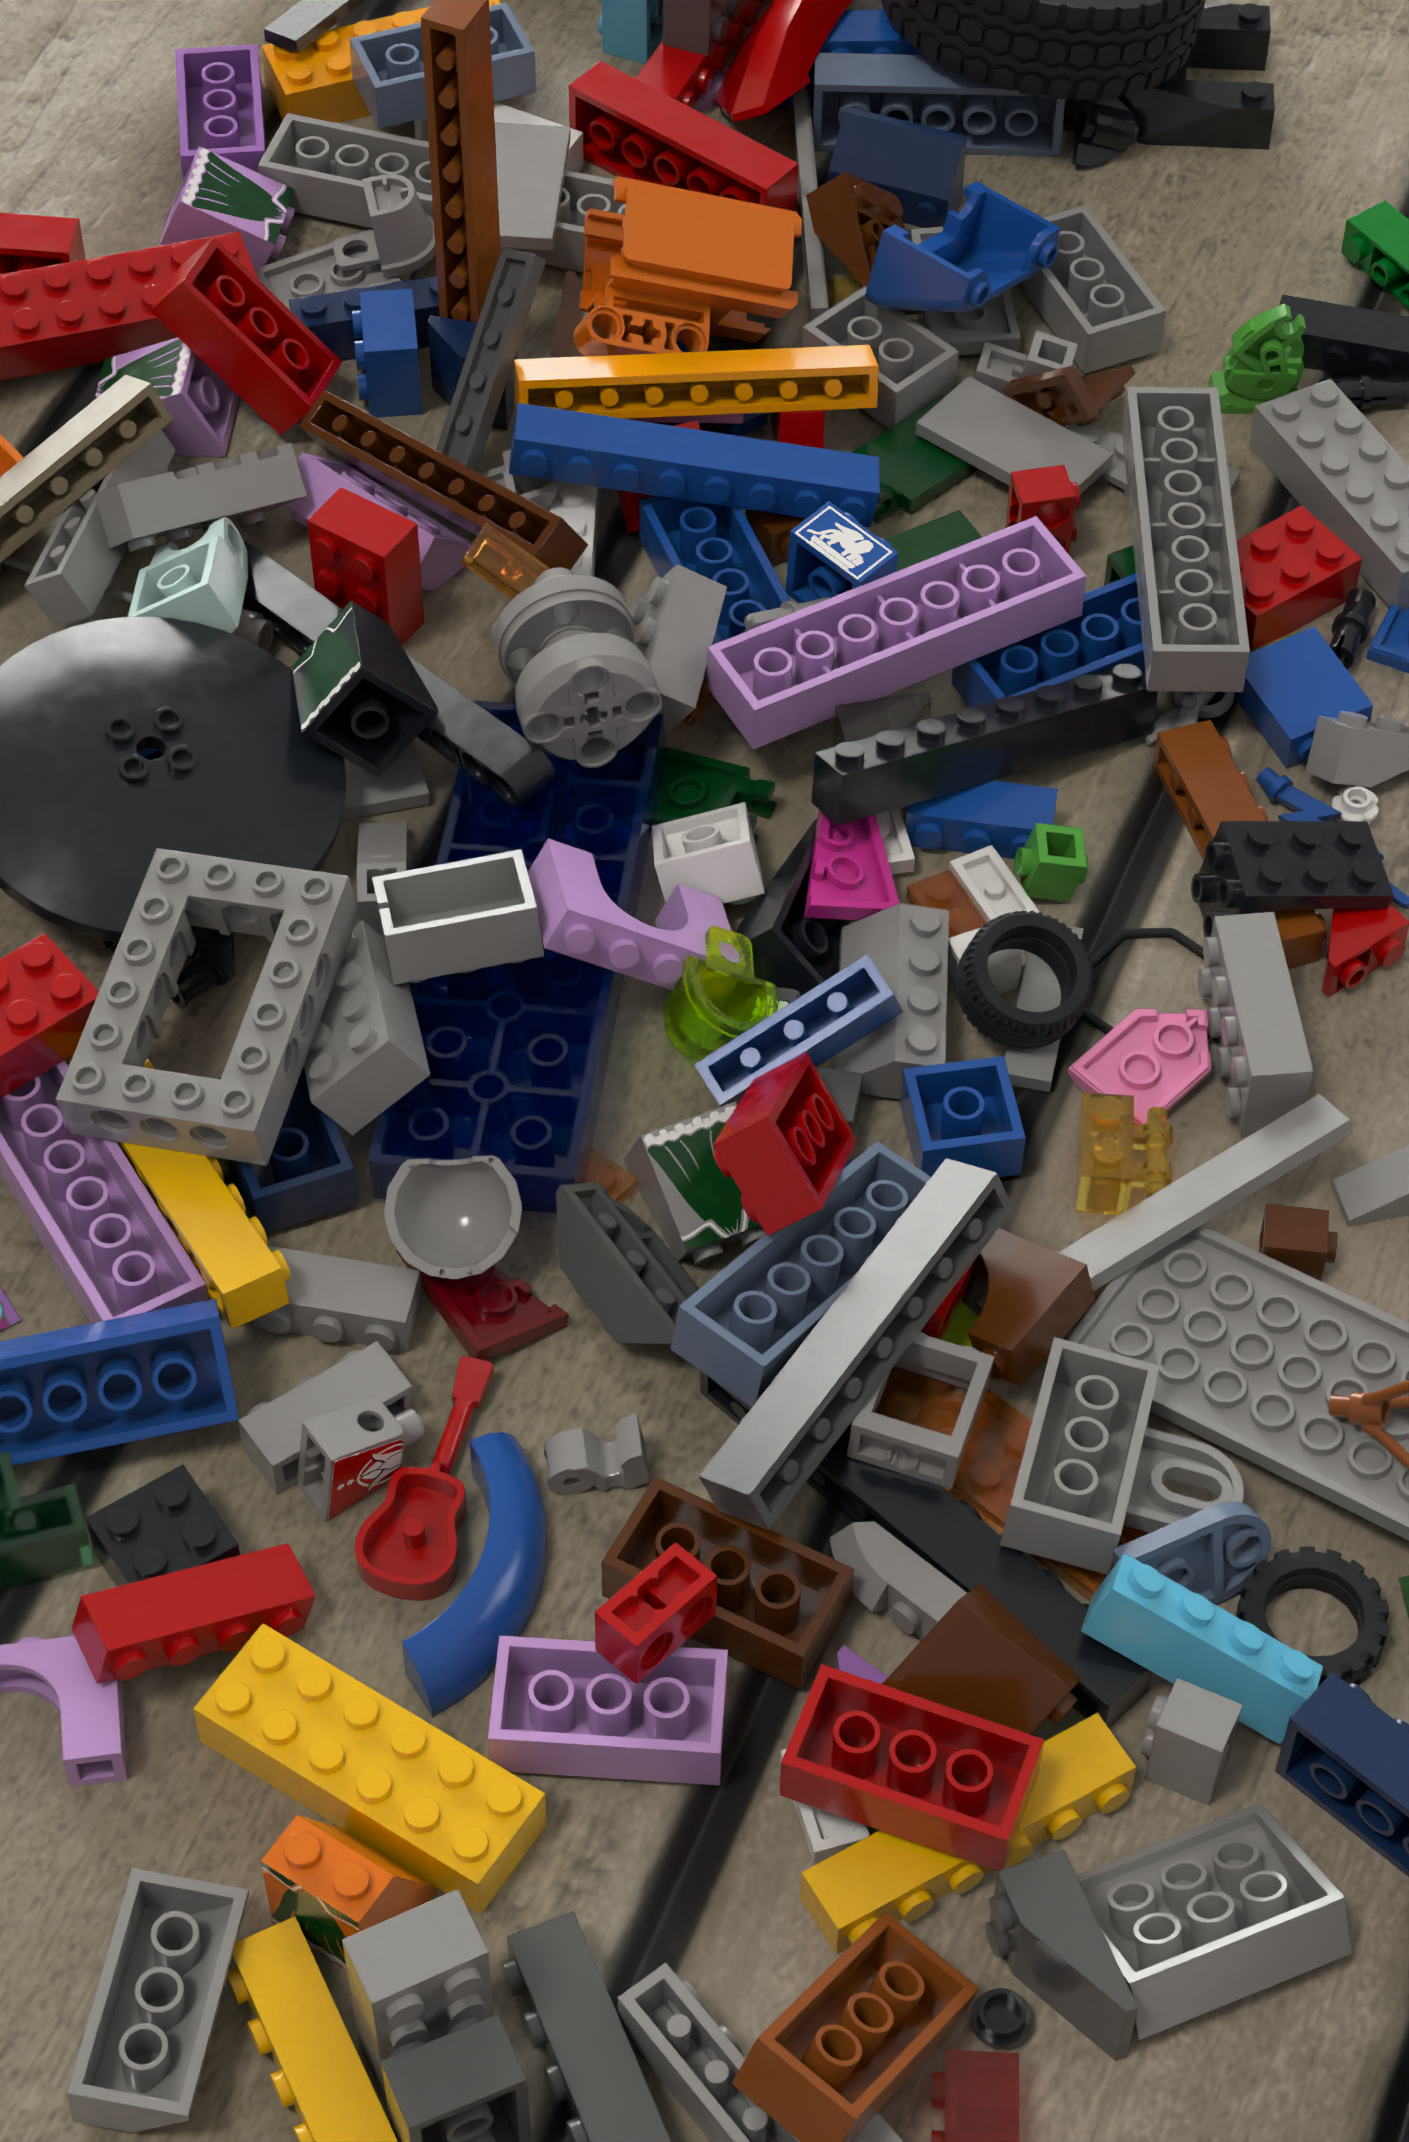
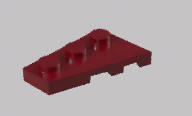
[396,1250,569,1360]

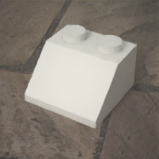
[652,802,765,905]

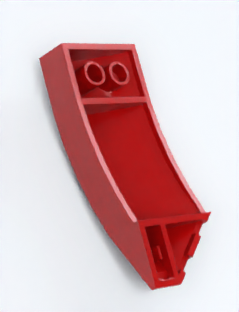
[715,0,853,123]

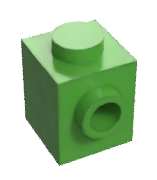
[1014,823,1088,902]

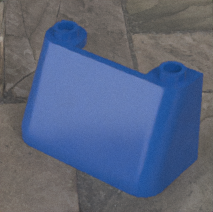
[865,181,1061,312]

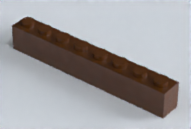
[299,390,588,572]

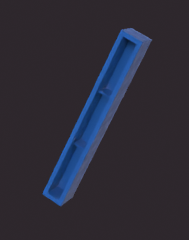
[509,403,880,527]

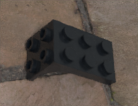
[1191,821,1394,937]

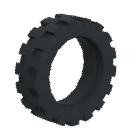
[1236,1546,1389,1687]

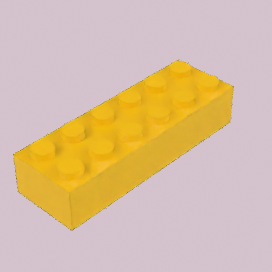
[193,1623,547,1915]

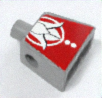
[297,1396,425,1523]

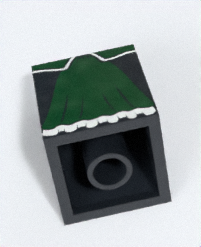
[292,601,439,778]

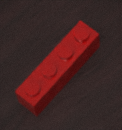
[71,1543,315,1684]

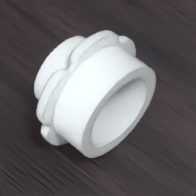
[1331,786,1379,825]

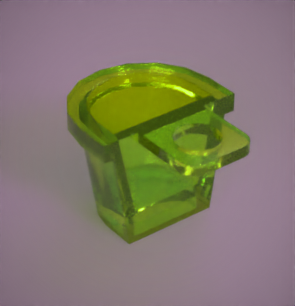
[663,926,777,1061]

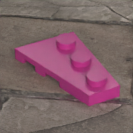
[804,810,900,920]

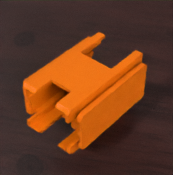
[573,176,802,356]

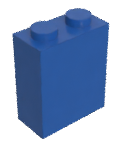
[1234,626,1373,769]

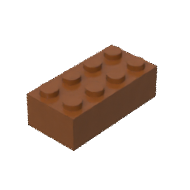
[731,1912,980,2142]

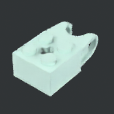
[128,517,248,633]

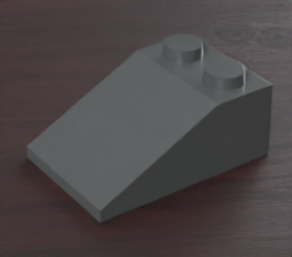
[985,1849,1138,2061]

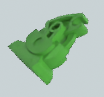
[1208,304,1306,414]

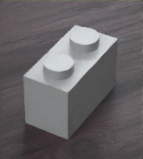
[1140,1678,1242,1806]

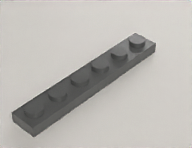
[418,248,546,511]

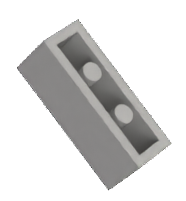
[253,1245,423,1352]
[238,1341,415,1495]

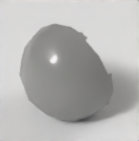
[384,1155,522,1280]

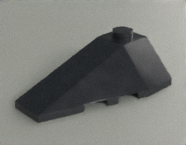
[734,819,848,996]

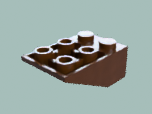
[806,172,909,287]

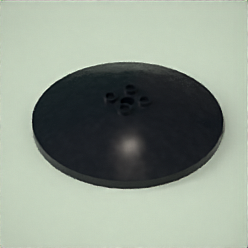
[0,616,346,943]

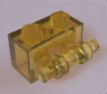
[1075,1092,1173,1215]

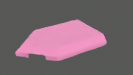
[1068,1009,1211,1133]

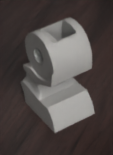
[544,1413,651,1495]

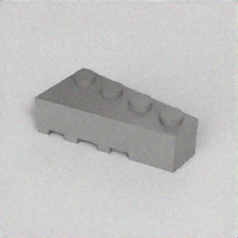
[94,443,307,552]

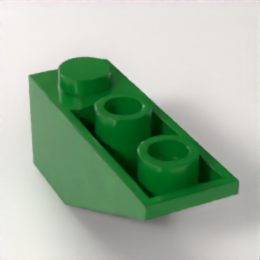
[1341,200,1409,309]

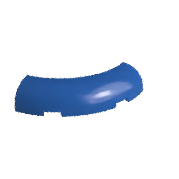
[402,1432,548,1718]

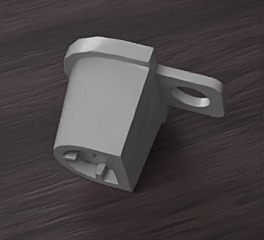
[333,174,436,278]

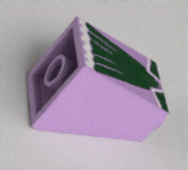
[158,146,295,269]
[95,337,239,458]

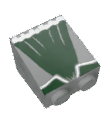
[623,1102,766,1264]

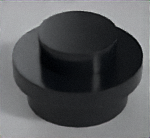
[971,1988,1031,2049]

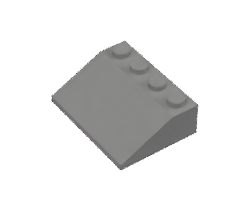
[1076,1803,1352,2040]

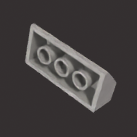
[834,903,949,1100]
[67,1868,249,2133]

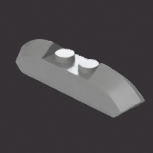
[830,1521,967,1639]

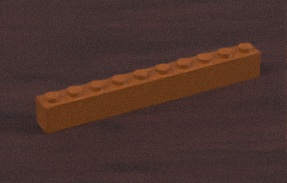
[421,0,501,322]

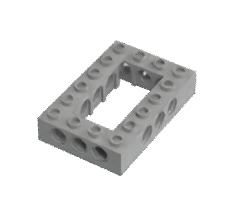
[55,848,359,1166]

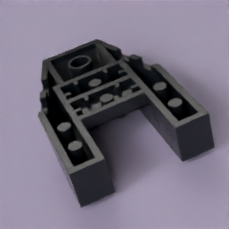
[1063,3,1275,150]

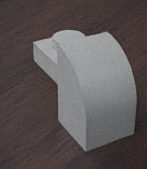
[974,331,1078,393]

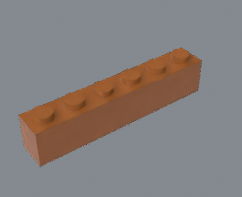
[1153,719,1327,969]

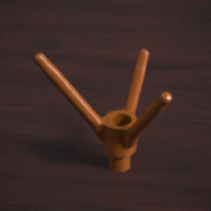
[1329,1380,1409,1470]

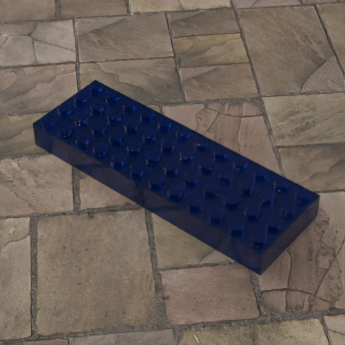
[368,701,666,1213]

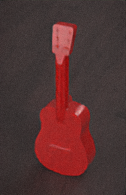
[354,1355,494,1601]

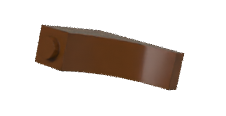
[968,1228,1095,1387]

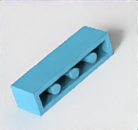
[1081,1553,1323,1745]

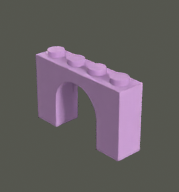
[528,838,744,1006]
[0,1635,128,1787]

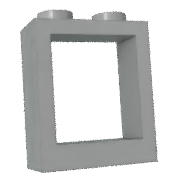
[847,1331,995,1489]

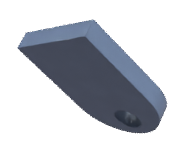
[1112,1501,1271,1604]

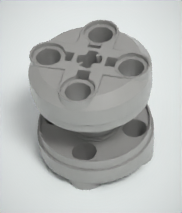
[490,567,663,768]

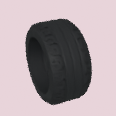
[956,911,1094,1050]

